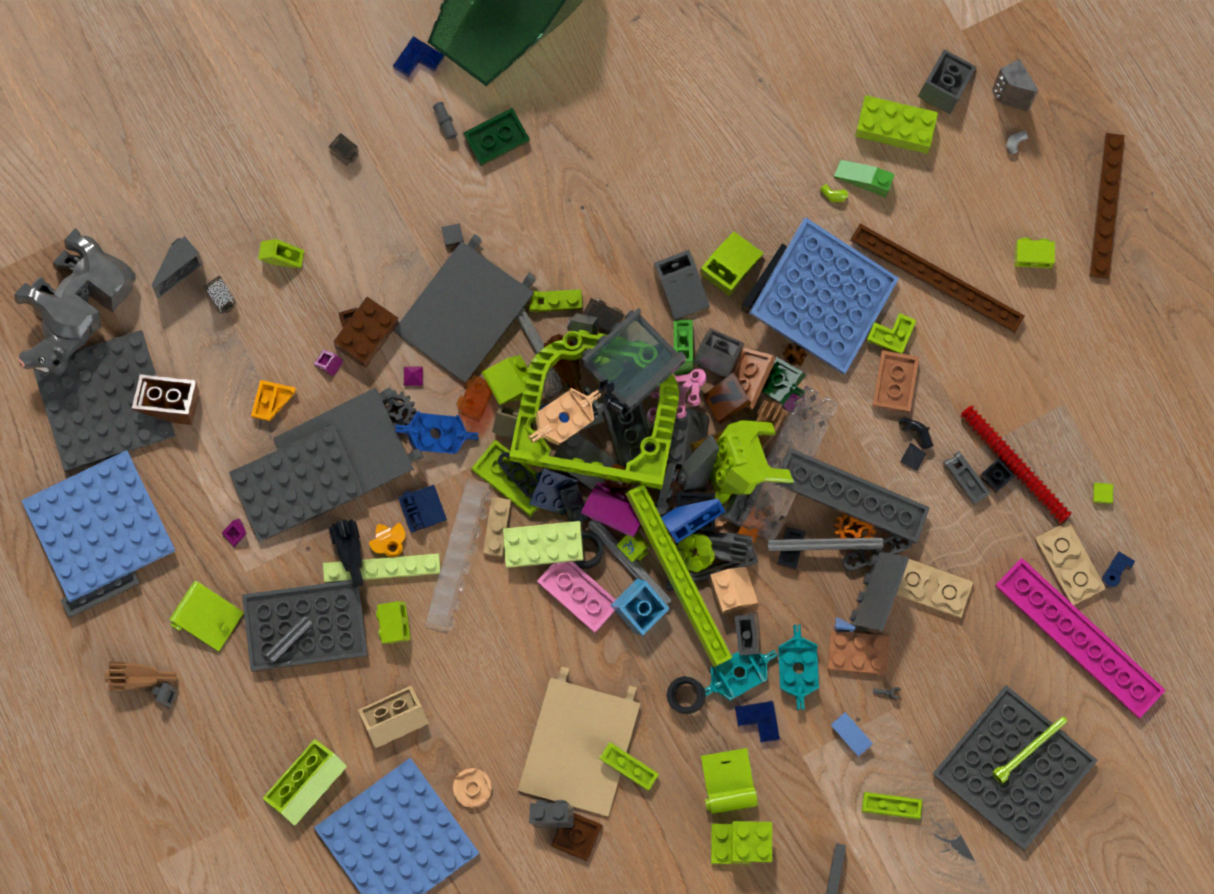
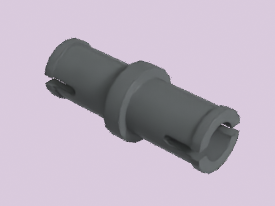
[433,102,458,140]

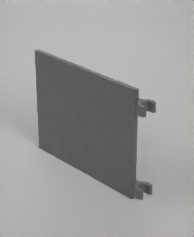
[393,234,536,383]
[273,387,424,520]

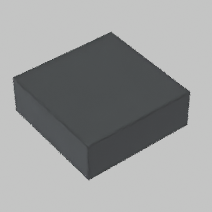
[441,223,464,247]

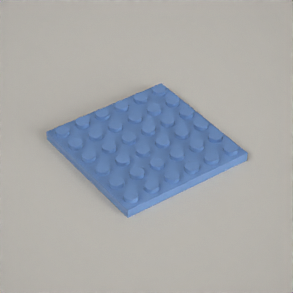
[749,217,899,374]
[22,450,176,602]
[314,758,480,894]

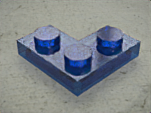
[393,36,445,77]
[735,701,780,743]

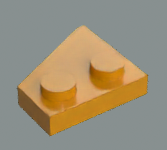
[251,380,296,422]

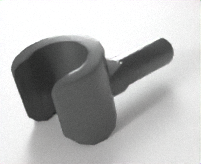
[873,687,901,700]

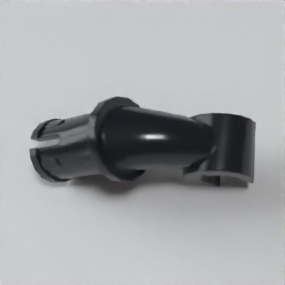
[598,379,629,418]
[899,418,934,450]

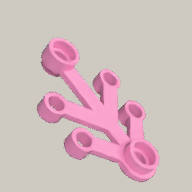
[647,369,706,425]

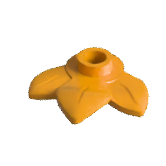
[369,523,405,557]

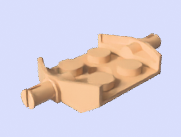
[528,388,601,445]

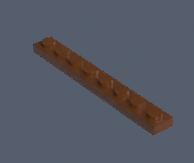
[1089,133,1125,279]

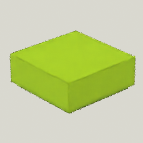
[1093,483,1113,504]

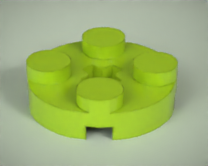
[677,533,715,572]

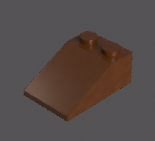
[132,375,200,425]

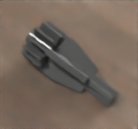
[707,533,754,565]

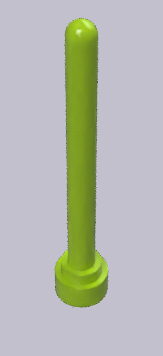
[992,716,1067,784]

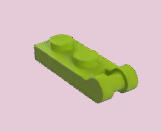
[529,289,582,312]

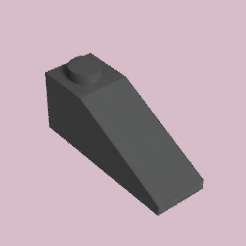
[677,435,719,492]

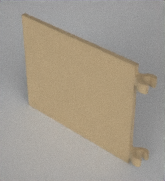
[518,666,640,817]

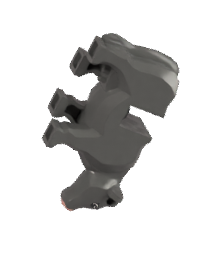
[14,228,136,376]

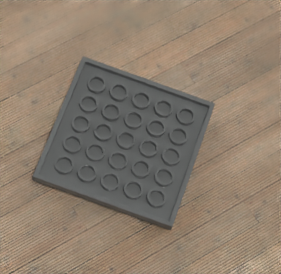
[33,330,176,472]
[932,685,1098,851]

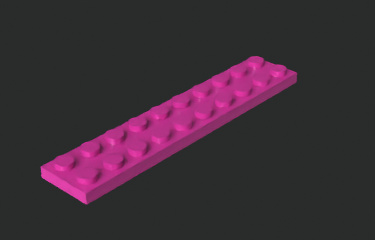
[995,557,1166,719]

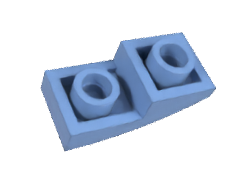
[831,712,873,757]

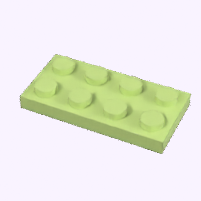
[503,521,584,568]

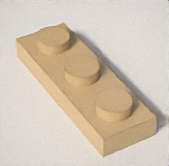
[483,497,511,557]

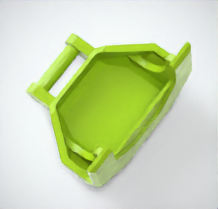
[709,420,794,504]

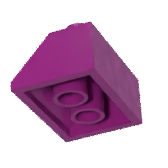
[581,483,642,537]

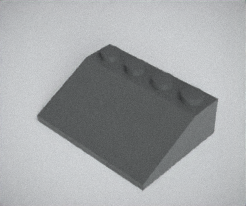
[849,552,909,634]

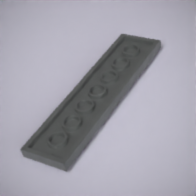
[775,448,930,544]

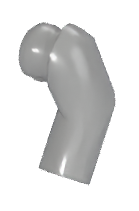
[1006,130,1028,154]

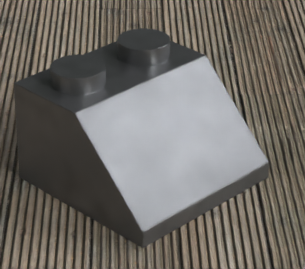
[693,328,744,377]

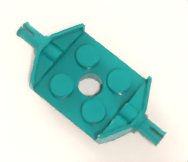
[778,624,820,710]
[705,649,778,702]

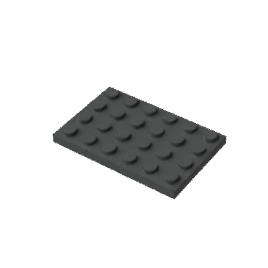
[229,424,365,542]
[242,580,368,672]

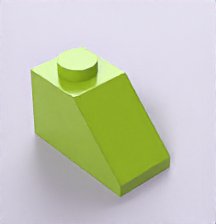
[258,239,304,268]

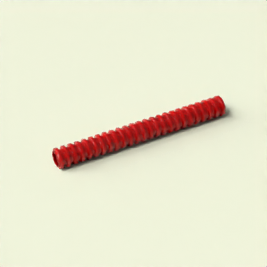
[960,405,1072,524]

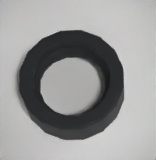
[573,531,604,569]
[667,676,706,714]

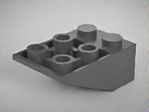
[653,250,710,320]

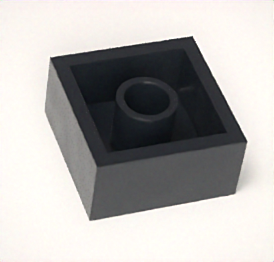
[980,458,1015,494]

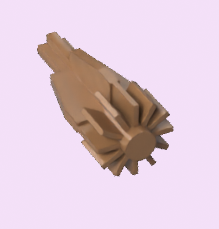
[756,400,789,450]
[105,661,176,691]

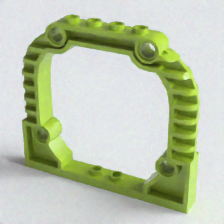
[509,330,679,490]

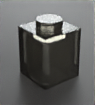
[328,133,359,166]

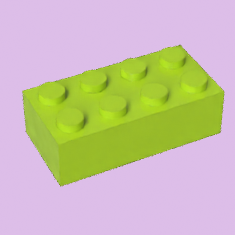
[855,95,938,154]

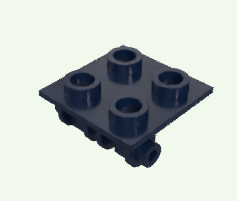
[529,468,578,515]
[398,485,447,533]

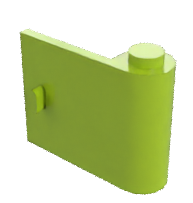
[169,581,244,652]
[701,748,758,814]

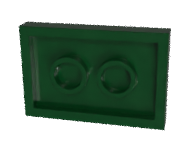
[463,108,530,166]

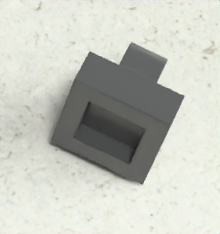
[151,683,178,708]

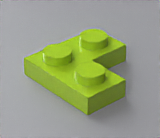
[867,313,917,354]

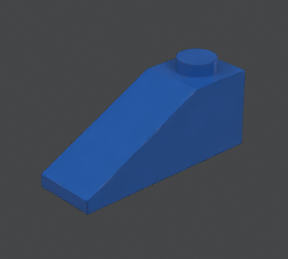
[661,499,726,543]

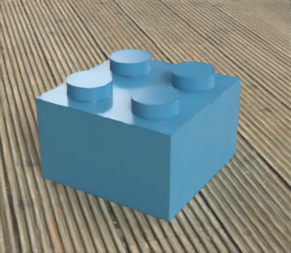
[610,579,670,636]

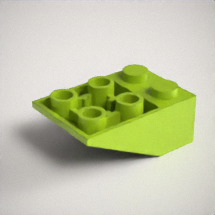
[700,231,764,297]

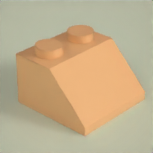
[709,567,758,615]

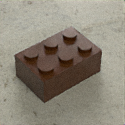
[333,297,399,368]

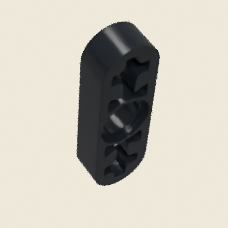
[498,452,537,499]

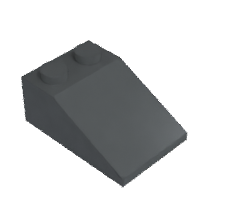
[918,49,976,114]
[152,236,203,299]
[553,433,619,491]

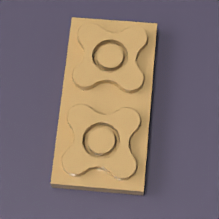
[1035,521,1106,605]
[896,559,973,619]

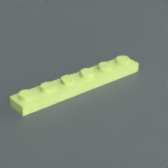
[323,554,441,583]

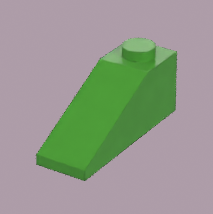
[834,160,895,198]
[674,320,693,375]

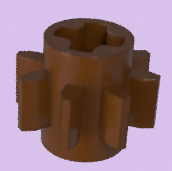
[782,343,808,366]

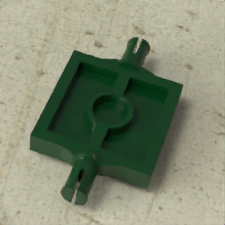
[761,357,806,405]

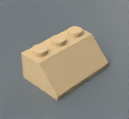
[358,686,429,748]

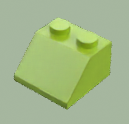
[482,355,528,405]

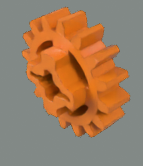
[834,513,876,550]

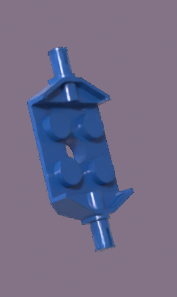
[395,411,478,454]

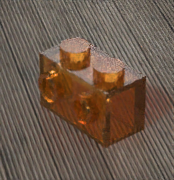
[456,374,493,422]

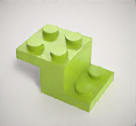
[711,821,772,865]

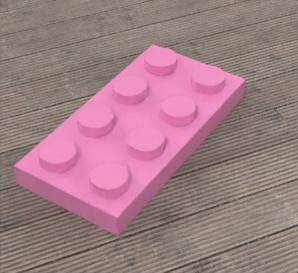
[537,561,616,634]

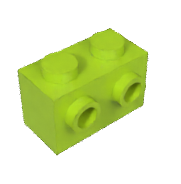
[1014,237,1055,269]
[376,601,411,644]

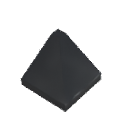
[900,443,926,471]

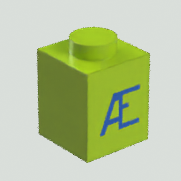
[616,532,651,562]

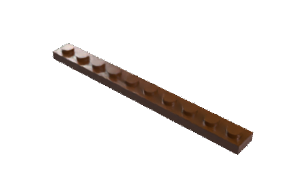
[850,223,1025,333]

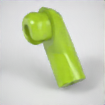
[820,184,848,203]

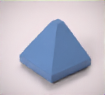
[834,618,855,632]

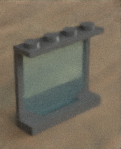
[582,308,686,413]

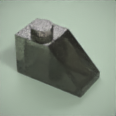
[204,275,236,314]

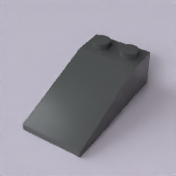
[601,401,653,468]

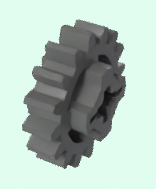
[383,390,417,427]

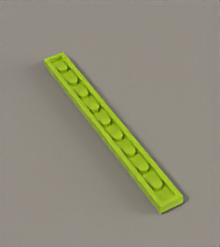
[625,484,732,667]

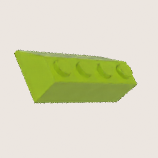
[262,739,347,826]

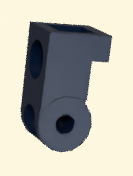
[1102,551,1135,589]

